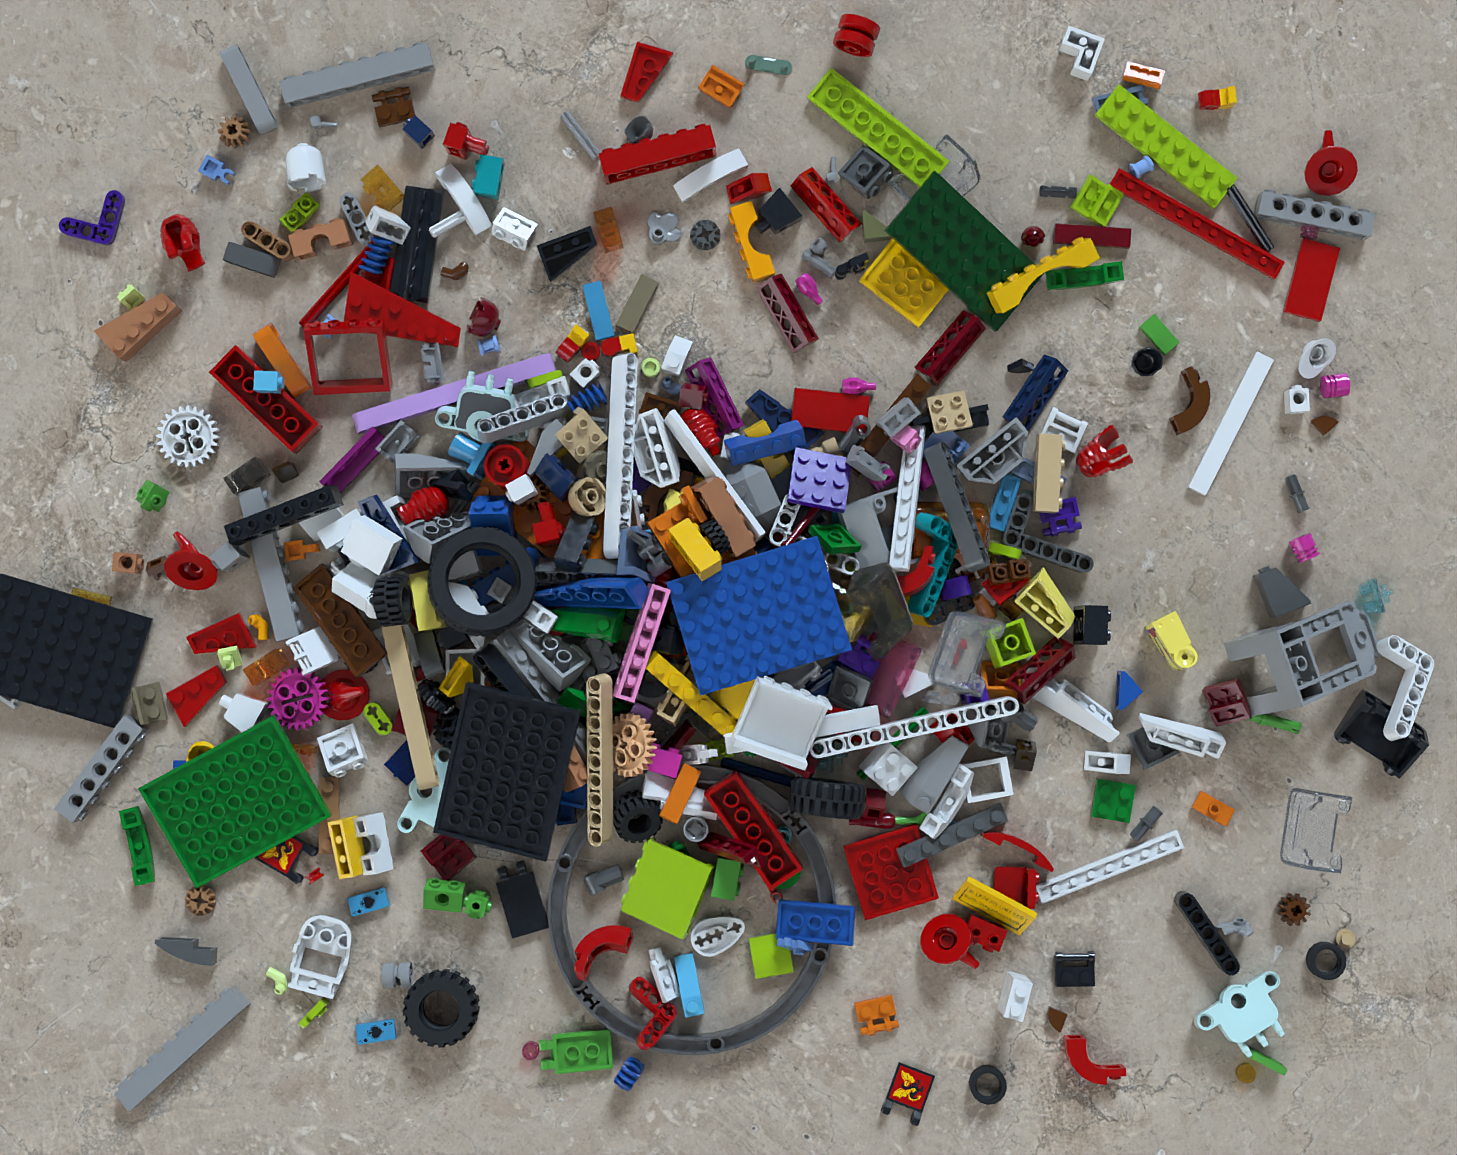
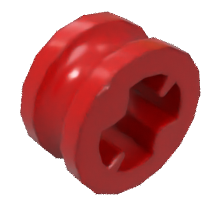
[305,867,324,885]

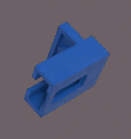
[469,495,518,556]

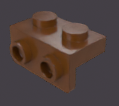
[638,392,682,419]

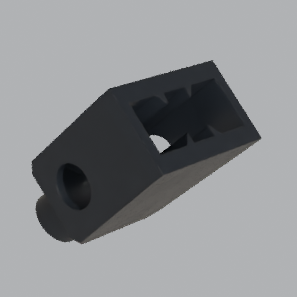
[755,188,802,235]

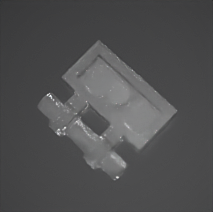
[921,690,959,705]

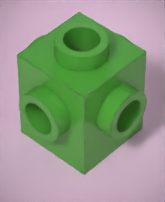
[135,479,170,512]
[463,890,492,919]

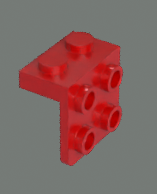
[993,866,1039,909]

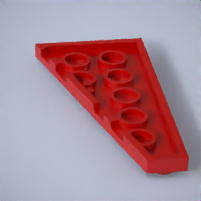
[344,272,461,348]

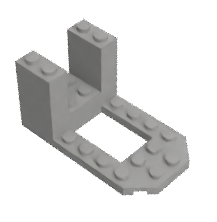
[1224,600,1380,716]

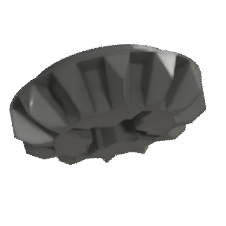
[690,220,721,250]

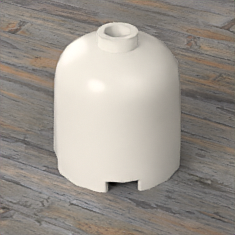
[286,143,327,192]

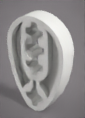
[691,916,745,957]

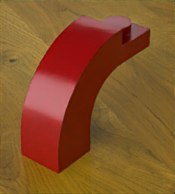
[877,545,936,598]
[574,925,634,981]
[1063,1035,1127,1085]

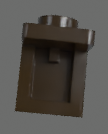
[1013,739,1037,771]

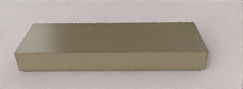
[616,274,659,333]

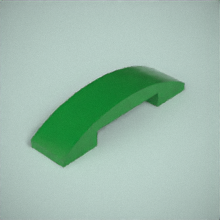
[1045,261,1124,290]
[557,687,632,721]
[119,806,155,886]

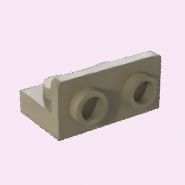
[131,682,168,725]

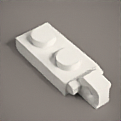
[679,744,718,765]
[648,947,681,1003]

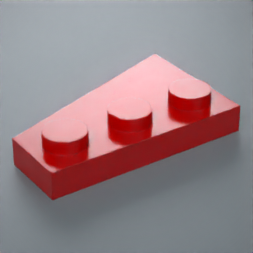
[620,42,673,103]
[186,612,257,654]
[166,665,227,727]

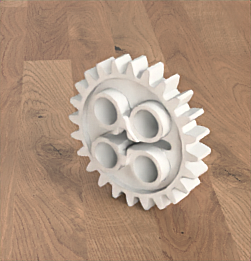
[156,405,221,468]

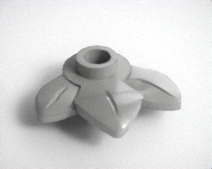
[647,211,682,244]
[1215,918,1253,937]

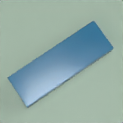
[582,281,615,341]
[985,474,1022,533]

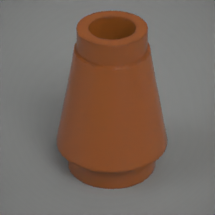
[972,594,998,623]

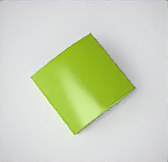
[1069,174,1124,227]
[749,933,794,979]

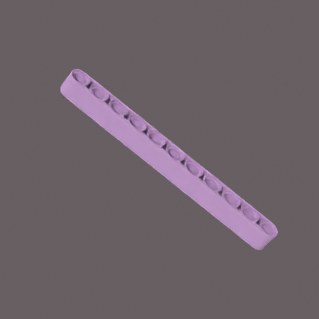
[352,353,556,434]

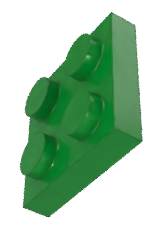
[808,524,862,555]
[1090,778,1136,823]

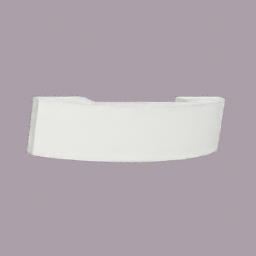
[673,149,748,203]
[434,164,492,236]
[512,376,570,408]
[487,577,558,634]
[919,763,974,839]

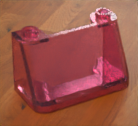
[865,629,922,719]

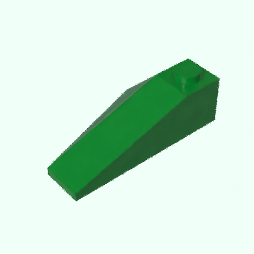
[550,607,626,643]

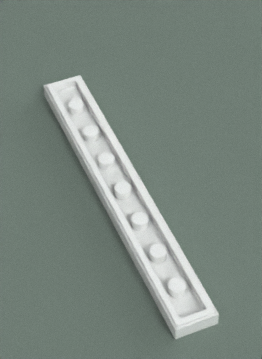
[1187,351,1274,496]
[664,409,765,543]
[889,426,926,572]
[724,705,880,754]
[1036,830,1184,905]

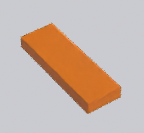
[659,763,701,824]

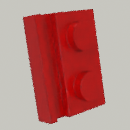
[982,578,1030,606]

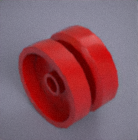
[833,14,880,57]
[484,444,530,490]

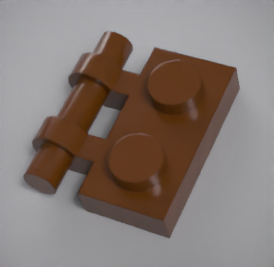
[372,86,416,128]

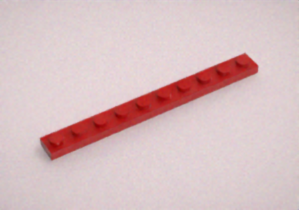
[1110,168,1285,280]

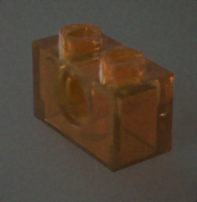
[593,207,624,253]
[243,649,291,686]

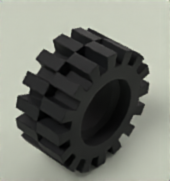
[699,518,731,555]

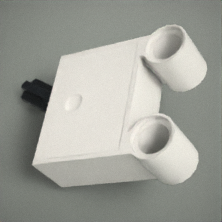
[332,546,408,619]

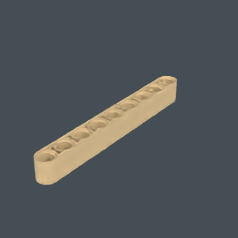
[381,625,440,790]
[586,673,613,847]

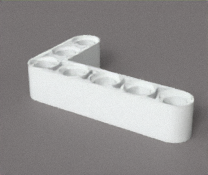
[769,494,859,576]
[1376,635,1434,741]

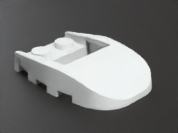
[288,915,352,999]

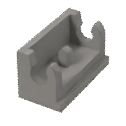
[875,397,920,438]
[375,420,420,464]
[845,445,890,481]

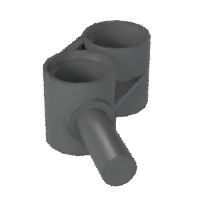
[627,530,673,577]

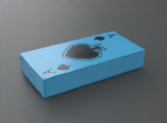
[347,887,390,917]
[355,1018,397,1045]

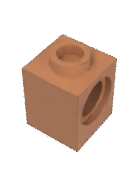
[112,552,144,574]

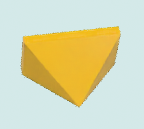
[438,656,474,698]

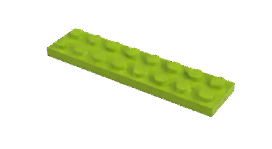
[807,68,950,187]
[1094,84,1238,209]

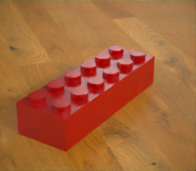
[598,124,716,185]
[209,345,323,454]
[704,769,803,891]

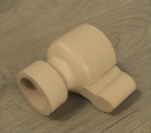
[810,437,843,457]

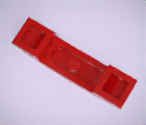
[981,831,1054,872]

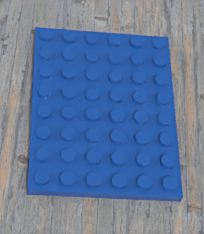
[666,536,852,696]

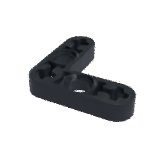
[924,558,975,626]

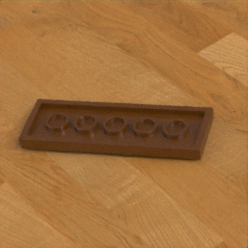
[293,564,387,678]

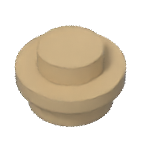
[1335,929,1356,948]

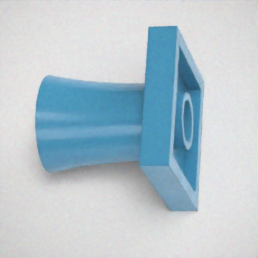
[448,432,498,481]

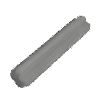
[560,111,600,160]

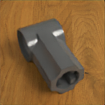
[838,415,871,454]
[1001,699,1038,732]
[583,864,624,895]

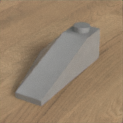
[403,511,472,564]

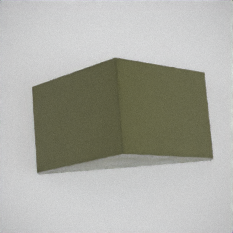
[861,209,892,243]

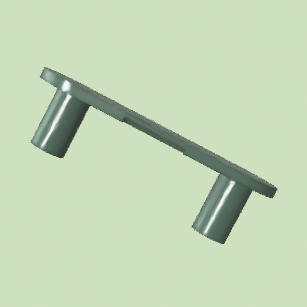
[745,55,792,75]

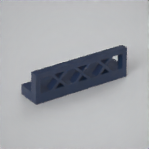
[1002,354,1069,431]

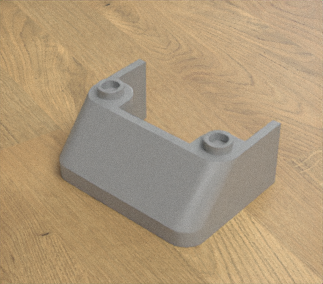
[838,487,921,579]

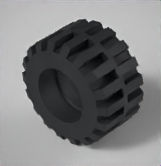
[373,576,412,627]
[613,790,663,843]

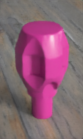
[795,273,823,305]
[842,378,876,395]

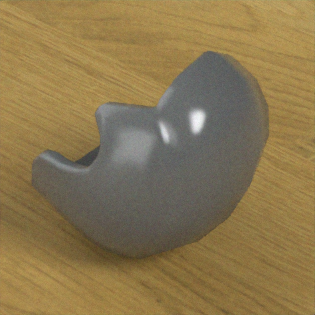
[624,116,654,145]

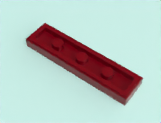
[1053,223,1131,249]

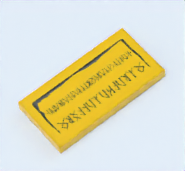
[952,876,1037,936]

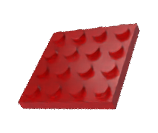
[843,824,939,920]

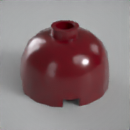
[466,297,501,337]

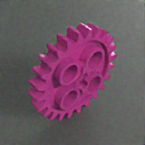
[266,667,329,730]

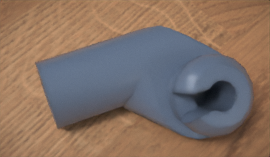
[662,376,683,395]

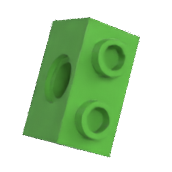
[423,878,466,913]

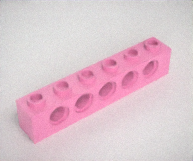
[612,583,671,703]

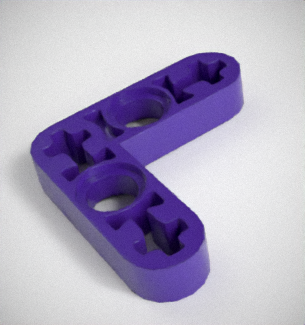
[59,190,125,246]

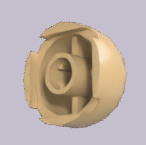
[568,477,606,516]

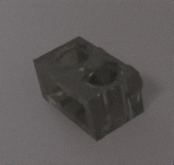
[223,457,271,495]

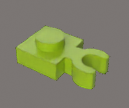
[298,997,329,1029]

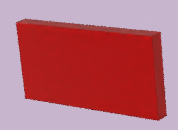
[1283,238,1340,322]
[791,388,870,433]

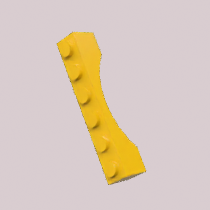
[987,237,1100,313]
[646,651,737,736]

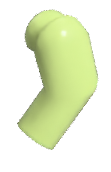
[266,967,288,995]

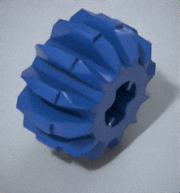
[614,1056,644,1091]

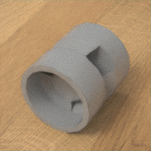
[683,815,709,842]
[382,962,413,988]

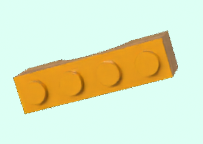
[727,201,775,283]

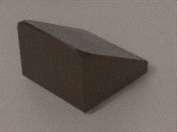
[272,461,299,483]

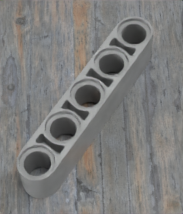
[220,44,278,135]
[477,393,567,443]

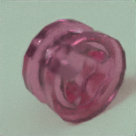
[1300,226,1319,240]
[522,1041,540,1060]

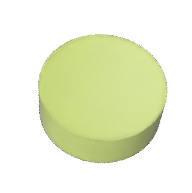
[641,358,660,378]

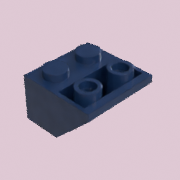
[534,453,578,503]

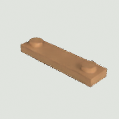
[319,777,340,854]

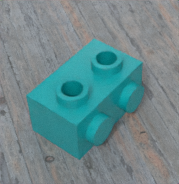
[471,154,505,200]

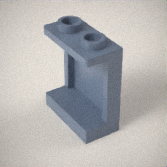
[616,526,656,584]

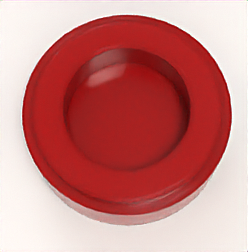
[581,342,601,362]

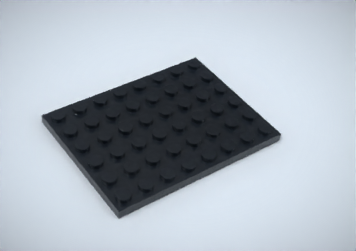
[0,573,154,728]
[433,682,582,862]

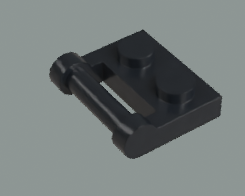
[1054,951,1095,987]

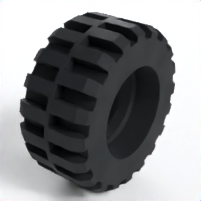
[788,776,865,820]
[403,969,480,1048]

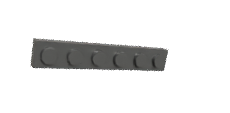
[895,803,1008,868]

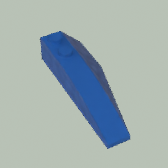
[534,577,649,609]

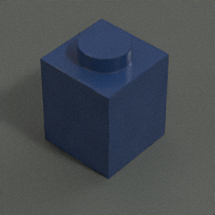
[402,115,435,149]

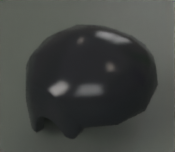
[1131,347,1163,376]

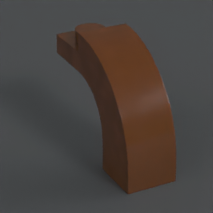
[1169,366,1210,436]
[643,471,694,522]

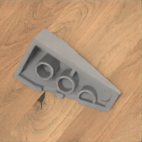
[394,453,473,498]
[510,619,591,692]
[899,736,969,814]

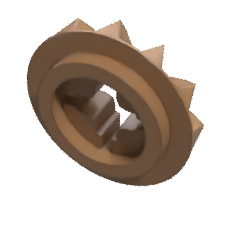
[184,885,216,916]

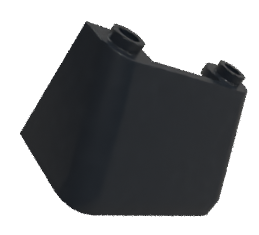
[1334,690,1429,779]

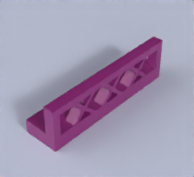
[685,357,744,438]
[319,426,385,494]

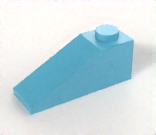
[674,952,705,1018]

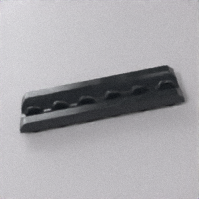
[390,186,444,303]

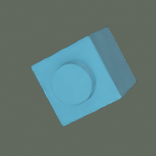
[253,371,285,393]

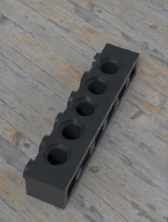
[224,485,344,546]

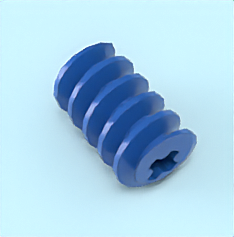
[359,235,395,274]
[567,381,608,415]

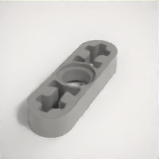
[340,193,375,245]

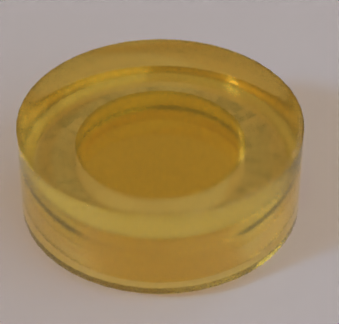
[1235,1063,1256,1084]

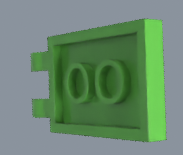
[539,1028,613,1074]

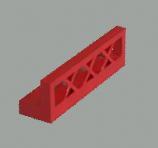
[790,167,862,243]

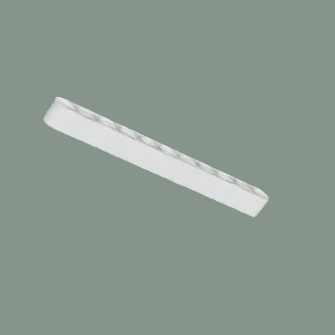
[603,353,638,559]
[810,696,1019,758]

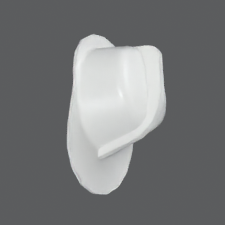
[1298,338,1336,379]

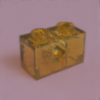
[361,164,404,211]

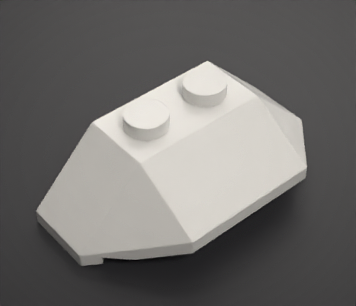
[634,408,680,488]
[448,582,489,650]

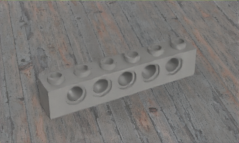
[1254,190,1375,240]
[54,715,148,823]

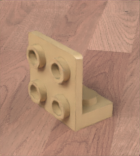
[925,390,972,434]
[555,407,608,463]

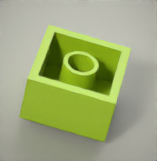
[981,618,1036,669]

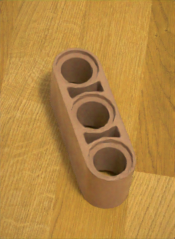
[241,221,294,262]

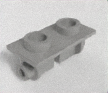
[420,343,444,385]

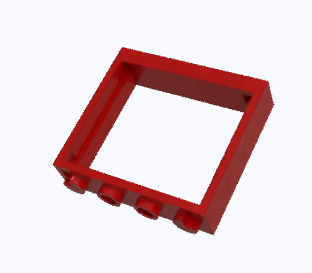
[303,318,393,395]

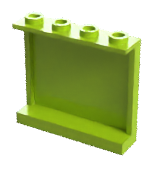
[621,837,716,940]

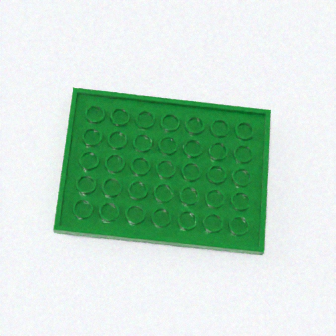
[138,715,332,888]

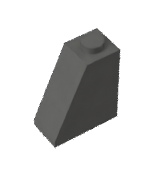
[1253,566,1311,618]

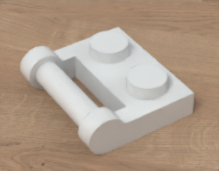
[1041,407,1088,454]

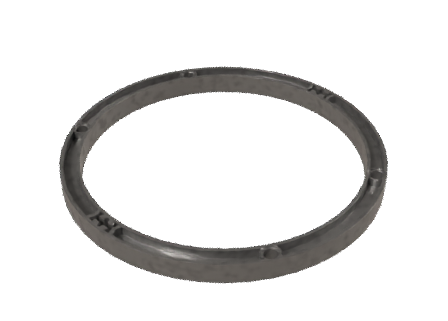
[548,764,836,1055]

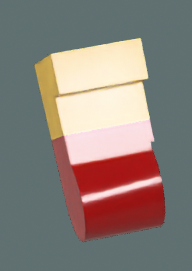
[1198,86,1237,110]
[555,324,591,363]
[601,333,638,358]

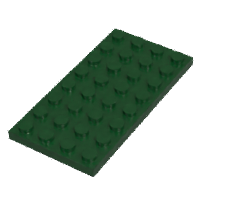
[884,171,1044,332]

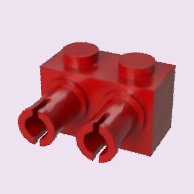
[443,122,489,160]
[532,502,566,548]

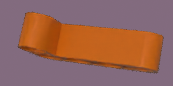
[253,322,312,398]

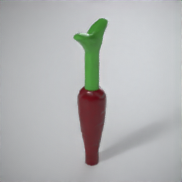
[849,811,927,829]

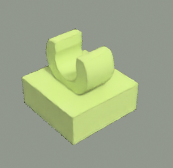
[117,284,146,310]
[217,646,243,671]

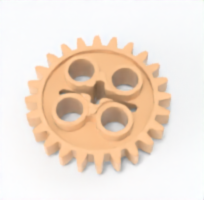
[613,713,657,777]

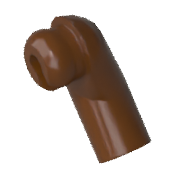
[440,262,469,280]

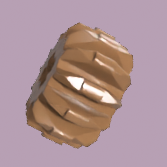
[217,115,251,149]

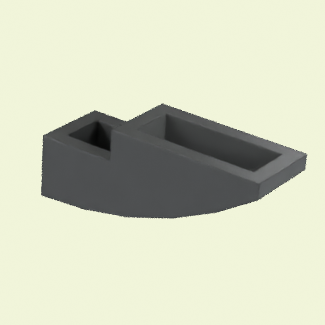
[155,937,218,966]

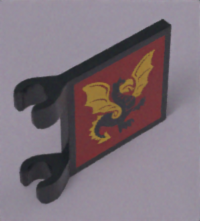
[255,836,319,883]
[881,1062,935,1126]

